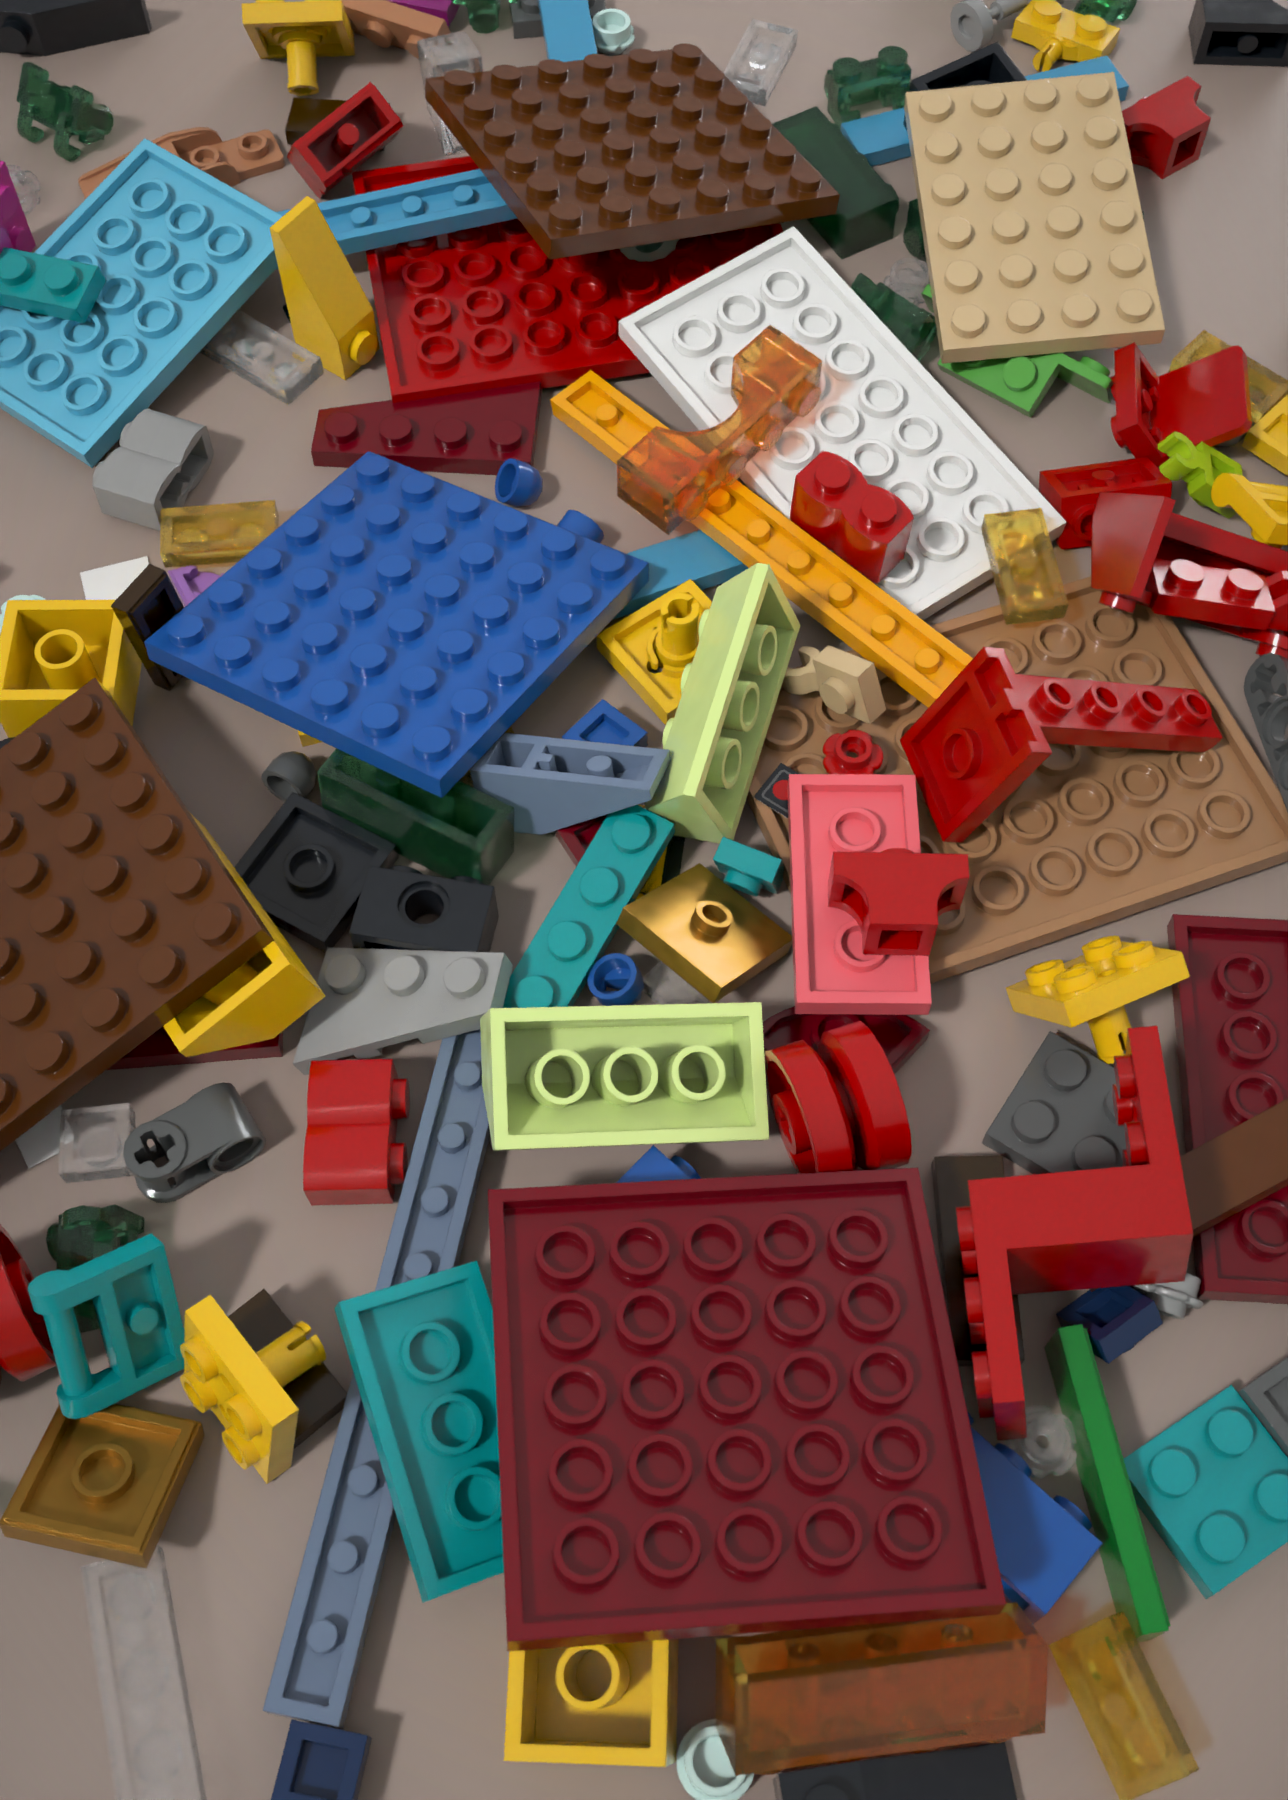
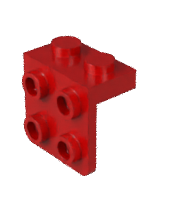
[1110,342,1252,467]

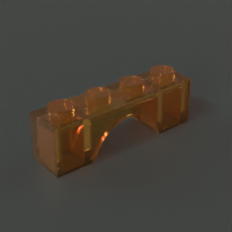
[617,324,822,535]

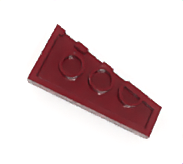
[311,381,542,475]

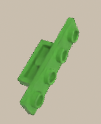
[921,284,1113,418]

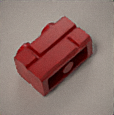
[287,82,404,199]

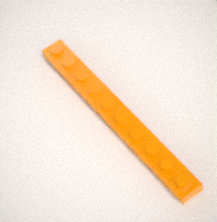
[550,370,973,708]

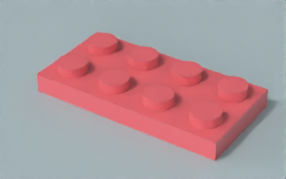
[787,774,932,1015]

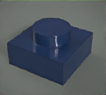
[1056,1286,1163,1364]
[271,1719,372,1800]

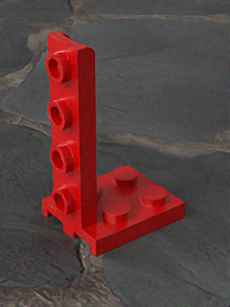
[900,647,1223,842]

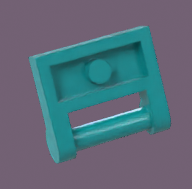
[27,1233,184,1419]

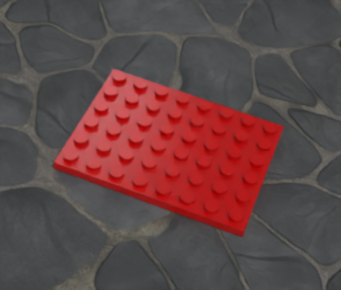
[352,156,783,403]

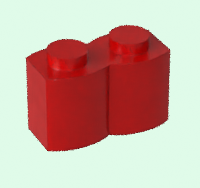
[789,451,914,584]
[303,1059,410,1206]

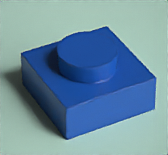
[562,699,648,747]

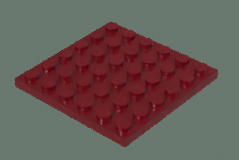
[488,1167,1006,1652]

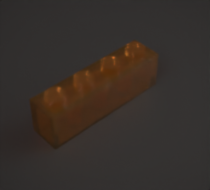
[716,1602,1048,1776]

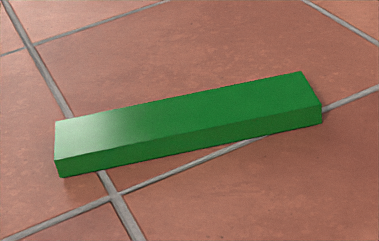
[1044,1324,1171,1645]

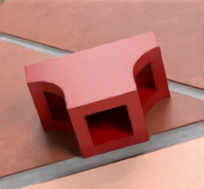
[1122,76,1211,180]
[828,848,970,956]

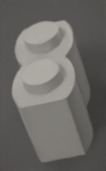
[92,409,214,532]

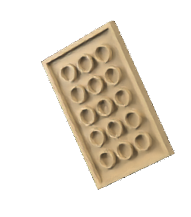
[904,72,1165,364]

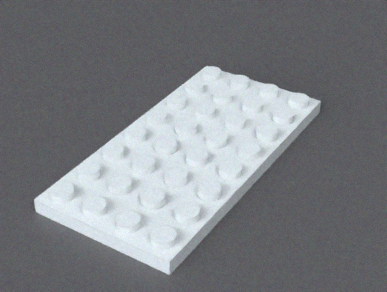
[618,226,1067,620]

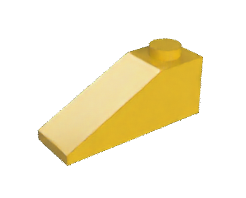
[269,196,380,381]

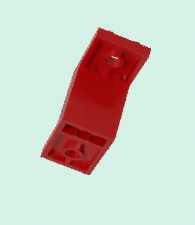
[956,1025,1193,1441]

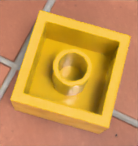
[0,600,142,738]
[504,1639,679,1767]

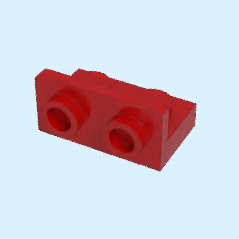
[1039,457,1172,550]

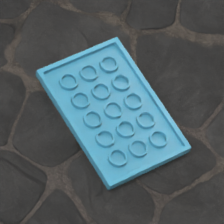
[0,138,283,468]

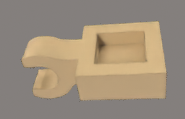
[782,645,886,724]

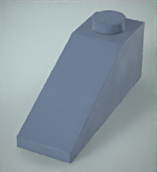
[470,733,671,835]

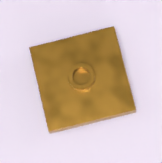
[616,863,793,1003]
[0,1403,205,1569]

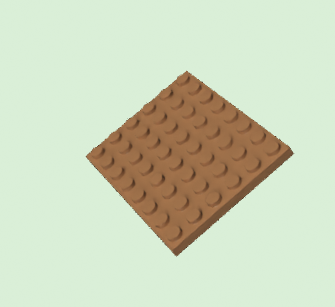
[746,576,1288,984]

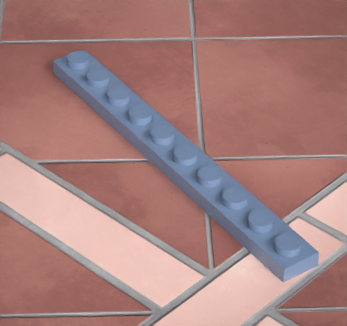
[263,1029,490,1729]

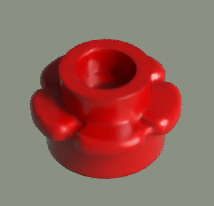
[822,729,884,774]

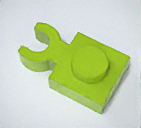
[1157,431,1243,519]

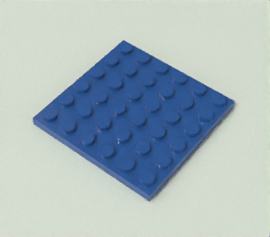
[144,452,649,798]

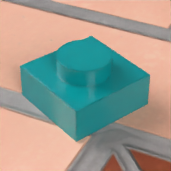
[713,837,784,897]

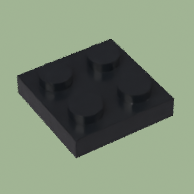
[234,792,399,952]

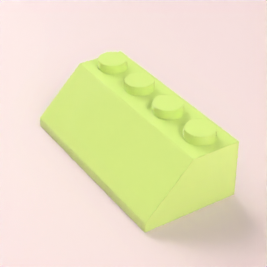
[644,563,801,844]
[480,1002,769,1151]

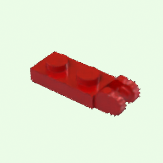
[1146,559,1288,631]

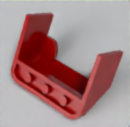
[1091,492,1288,659]

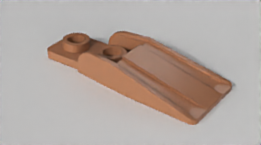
[78,127,285,199]

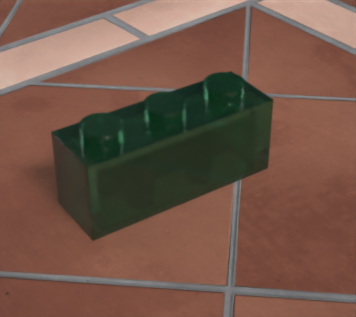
[772,106,899,260]
[317,748,514,885]

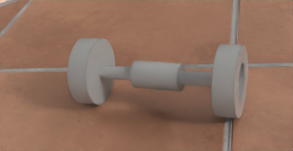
[950,0,1065,52]

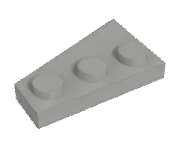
[293,947,513,1075]

